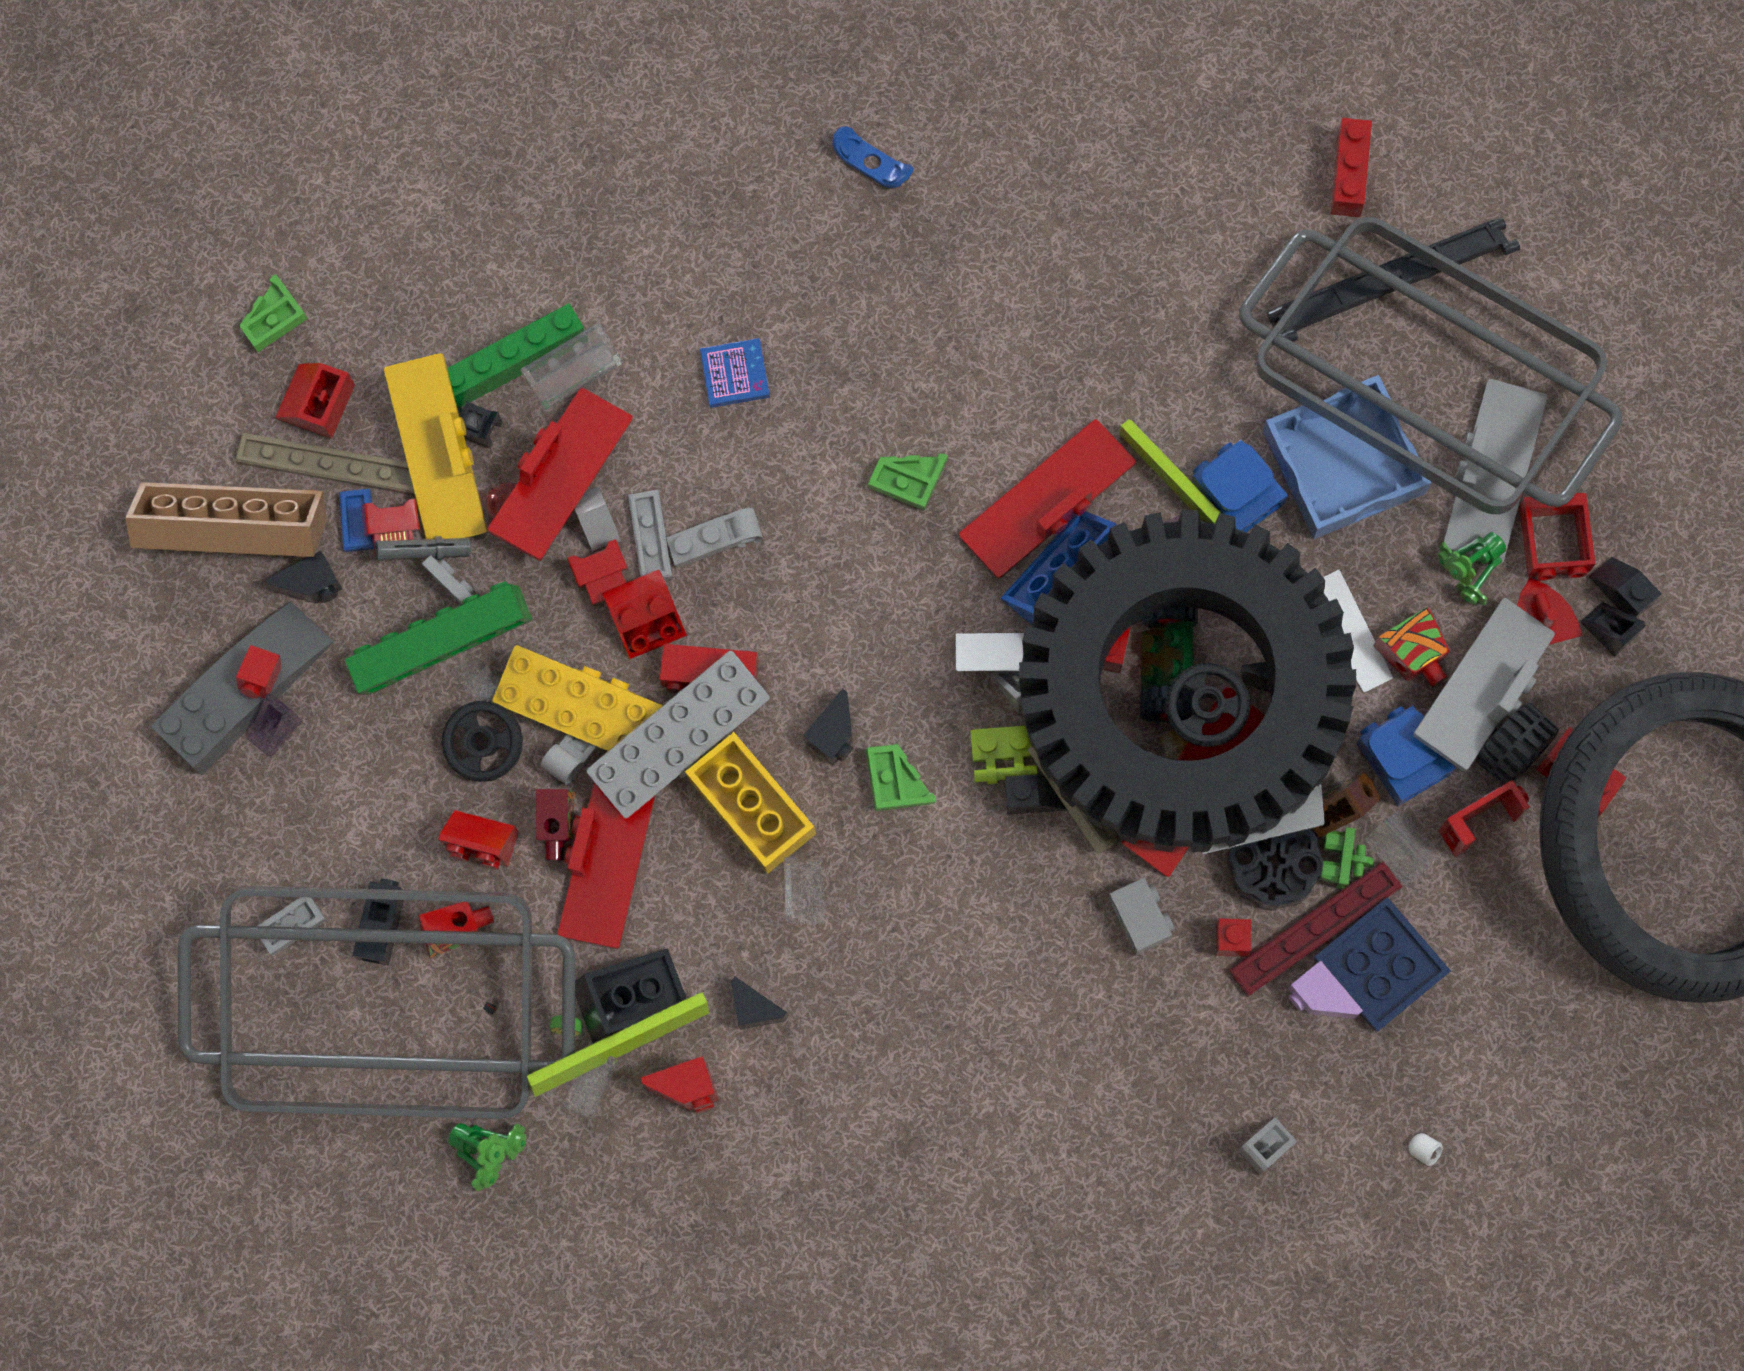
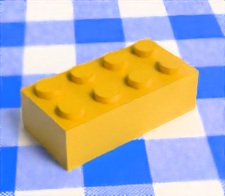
[685,732,816,874]

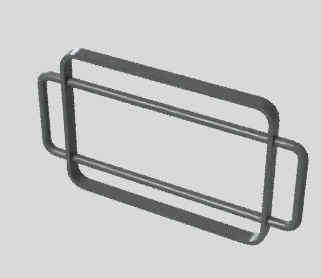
[1239,217,1623,515]
[178,886,575,1119]

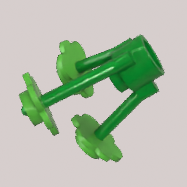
[1438,532,1507,606]
[448,1123,526,1191]

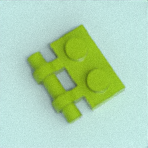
[970,725,1037,785]

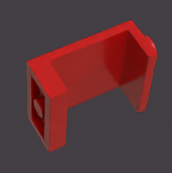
[1438,780,1530,857]

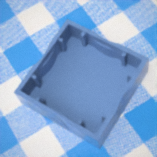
[1263,375,1431,539]

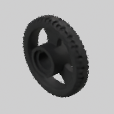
[1166,663,1250,747]
[442,701,523,782]

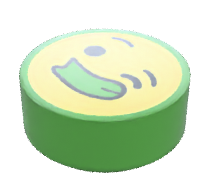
[549,1015,583,1036]

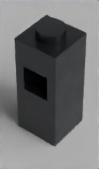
[352,878,404,966]

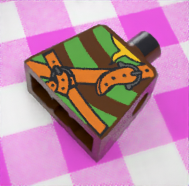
[1313,773,1380,837]

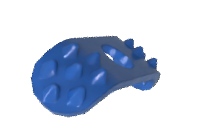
[832,126,914,188]

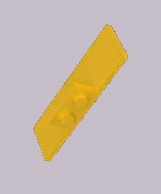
[384,353,487,539]
[492,645,663,751]

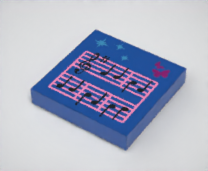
[700,338,770,408]

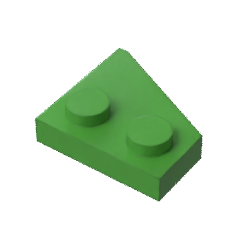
[240,274,308,352]
[868,454,948,511]
[865,744,936,811]

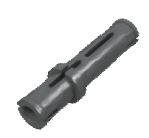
[375,536,471,560]

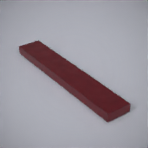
[1229,861,1403,997]

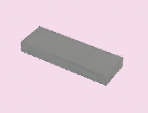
[628,490,673,580]

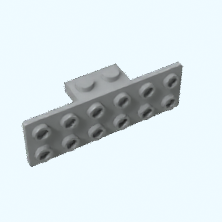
[1443,379,1547,565]
[1413,598,1555,771]
[586,651,770,818]

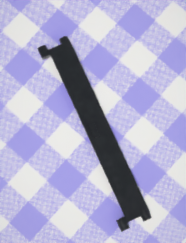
[1267,218,1520,342]

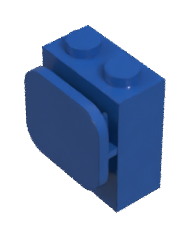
[1191,440,1288,533]
[1356,706,1455,807]

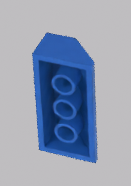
[1000,511,1117,625]

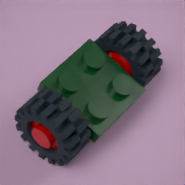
[1140,607,1198,723]

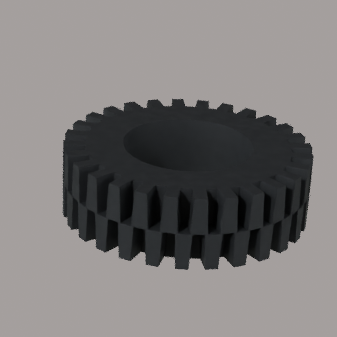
[1019,510,1356,853]

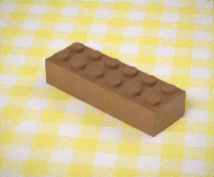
[125,482,327,557]

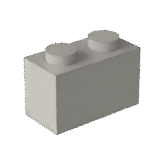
[1108,878,1174,955]

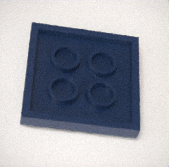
[1313,897,1451,1033]

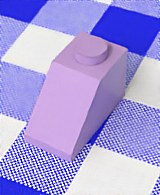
[1288,961,1363,1019]

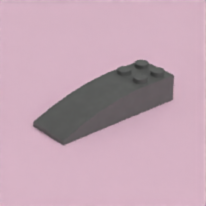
[150,601,334,775]

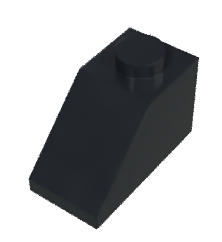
[266,550,343,604]
[1589,557,1662,618]
[803,688,853,765]
[1005,774,1068,815]

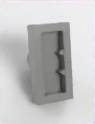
[258,897,327,956]

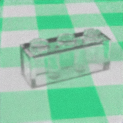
[520,322,623,410]

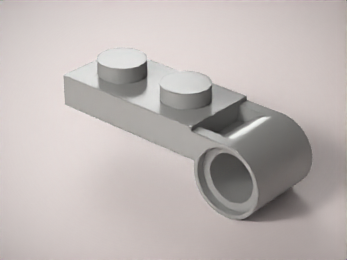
[666,508,763,567]
[422,555,476,605]
[540,734,599,785]

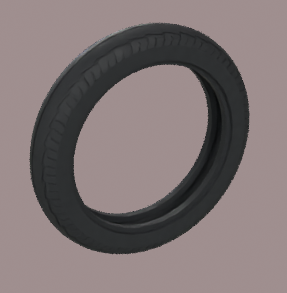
[1539,672,1744,1003]

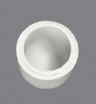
[1409,1133,1443,1166]

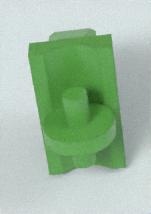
[1319,827,1374,889]

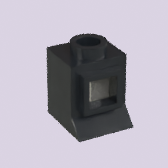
[457,401,503,449]

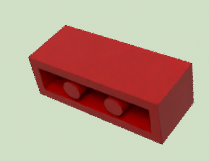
[1330,118,1372,218]
[659,644,759,693]

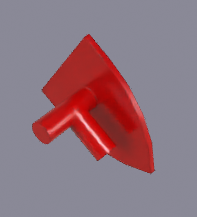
[1517,577,1583,645]

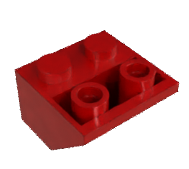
[275,363,355,439]
[602,569,687,659]
[438,810,519,870]

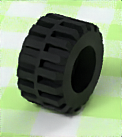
[1476,703,1559,785]

